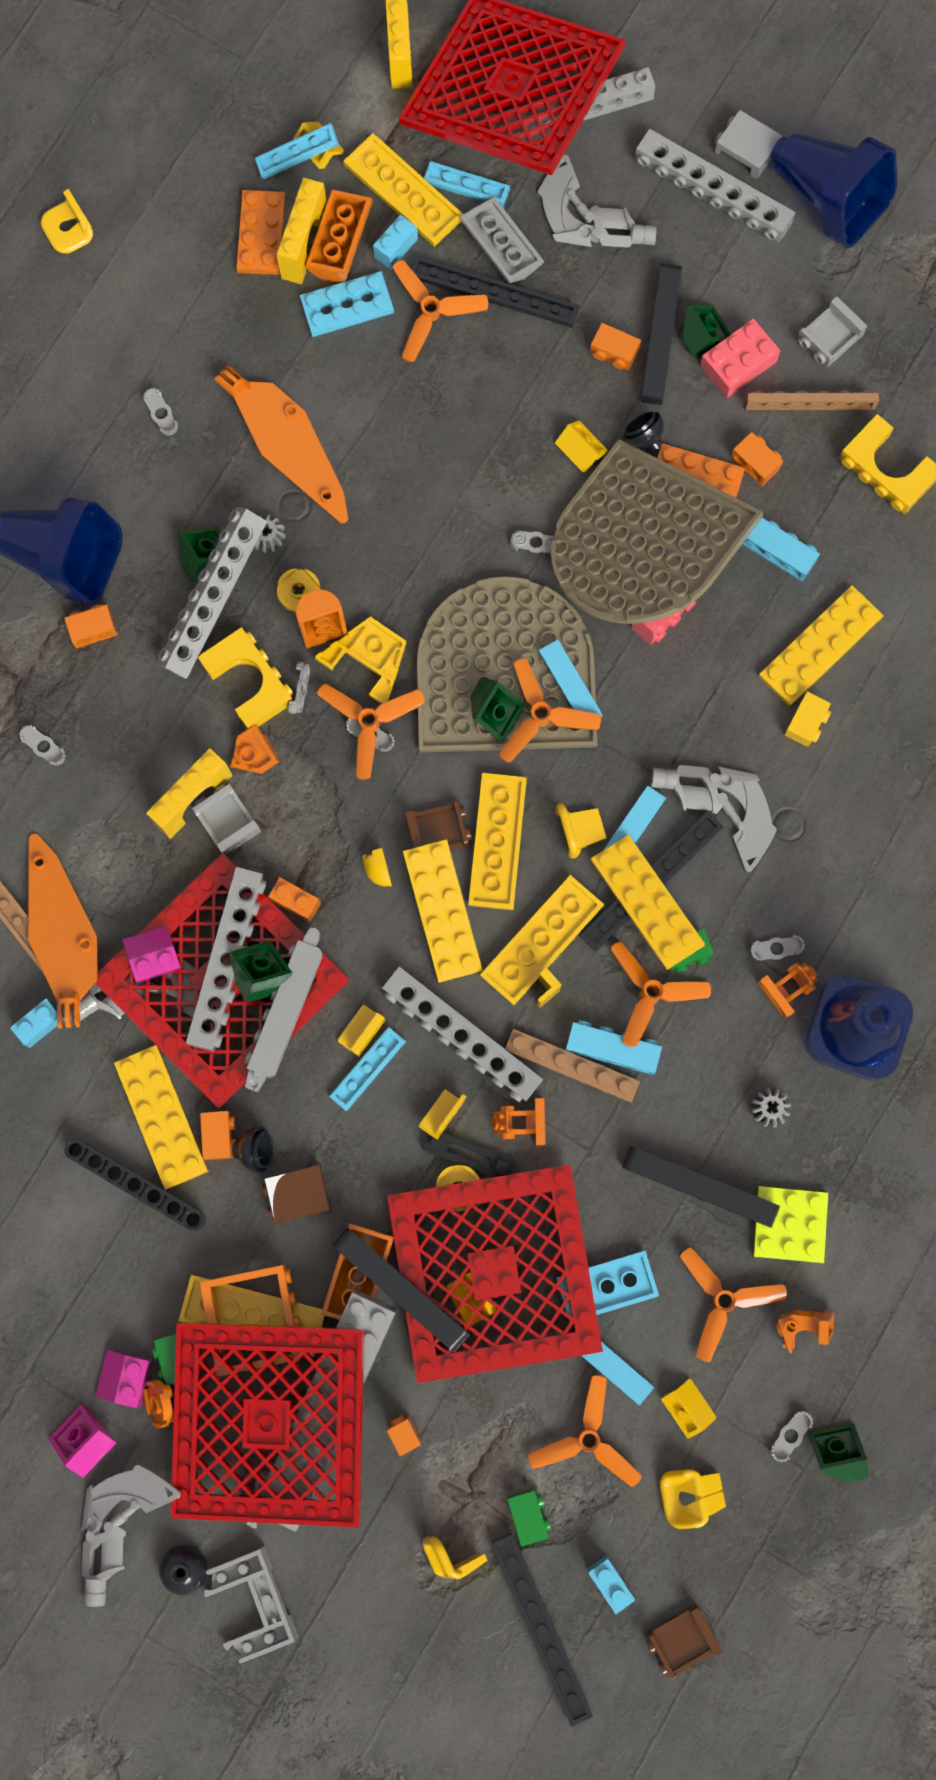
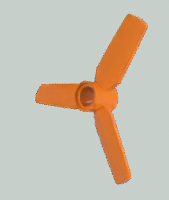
[393,260,488,362]
[499,659,601,763]
[317,684,425,780]
[611,942,711,1048]
[680,1248,787,1362]
[528,1376,641,1487]

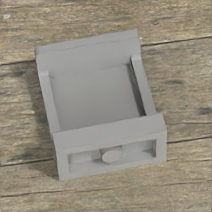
[714,110,783,179]
[797,297,867,368]
[192,784,261,855]

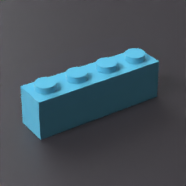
[743,518,820,582]
[566,1020,662,1075]

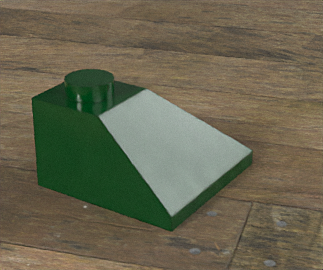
[682,304,731,356]
[178,527,232,581]
[470,677,525,743]
[230,941,292,1003]
[808,1423,868,1483]

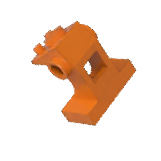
[757,962,818,1020]
[491,1098,545,1146]
[776,1309,834,1353]

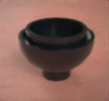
[623,411,664,452]
[232,1126,273,1173]
[159,1545,207,1595]

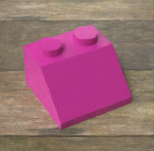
[123,926,181,983]
[96,1349,153,1408]
[48,1404,116,1478]

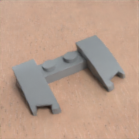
[204,1546,299,1664]

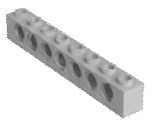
[488,67,655,135]
[635,129,796,243]
[156,507,267,679]
[186,867,266,1052]
[382,967,543,1103]

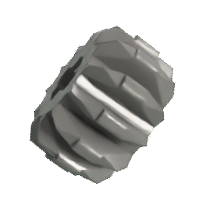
[254,514,286,553]
[751,1088,791,1128]

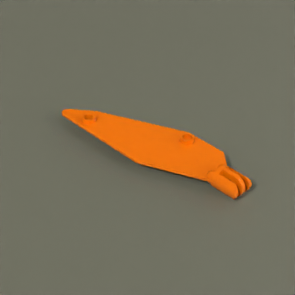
[214,365,348,524]
[28,834,98,1029]

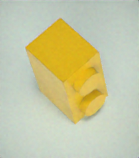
[785,692,831,747]

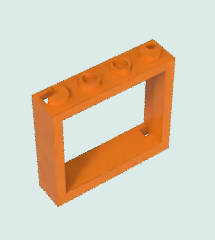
[200,1265,302,1376]

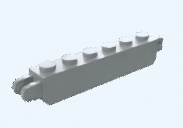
[245,928,323,1092]

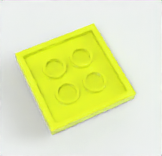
[753,1186,828,1263]

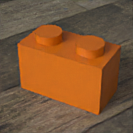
[590,323,641,371]
[731,432,783,486]
[64,604,118,648]
[268,877,321,923]
[200,1111,236,1160]
[386,1414,422,1456]

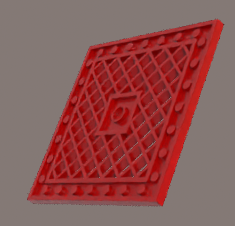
[398,0,626,176]
[95,853,350,1109]
[387,1165,603,1383]
[171,1323,364,1528]

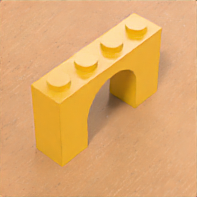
[386,0,413,89]
[277,178,327,284]
[839,414,936,514]
[198,627,294,729]
[146,748,233,839]

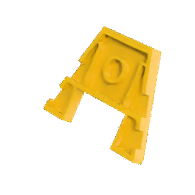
[315,617,407,704]

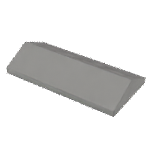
[460,197,544,283]

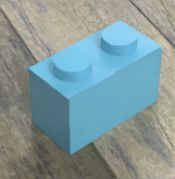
[373,215,418,270]
[10,999,65,1048]
[587,1555,635,1614]

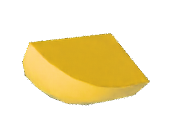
[362,848,392,887]

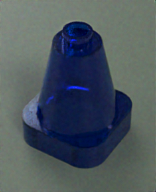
[771,133,898,248]
[0,497,123,605]
[805,974,913,1081]

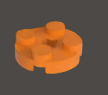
[144,1379,174,1429]

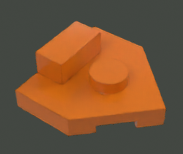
[230,724,280,774]

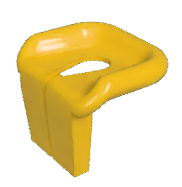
[41,189,93,254]
[555,803,607,859]
[660,1469,726,1529]
[422,1536,488,1579]

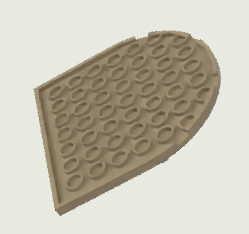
[551,439,763,624]
[417,577,598,752]

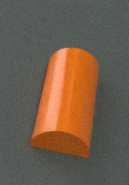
[306,189,373,283]
[296,590,348,649]
[321,1223,394,1320]

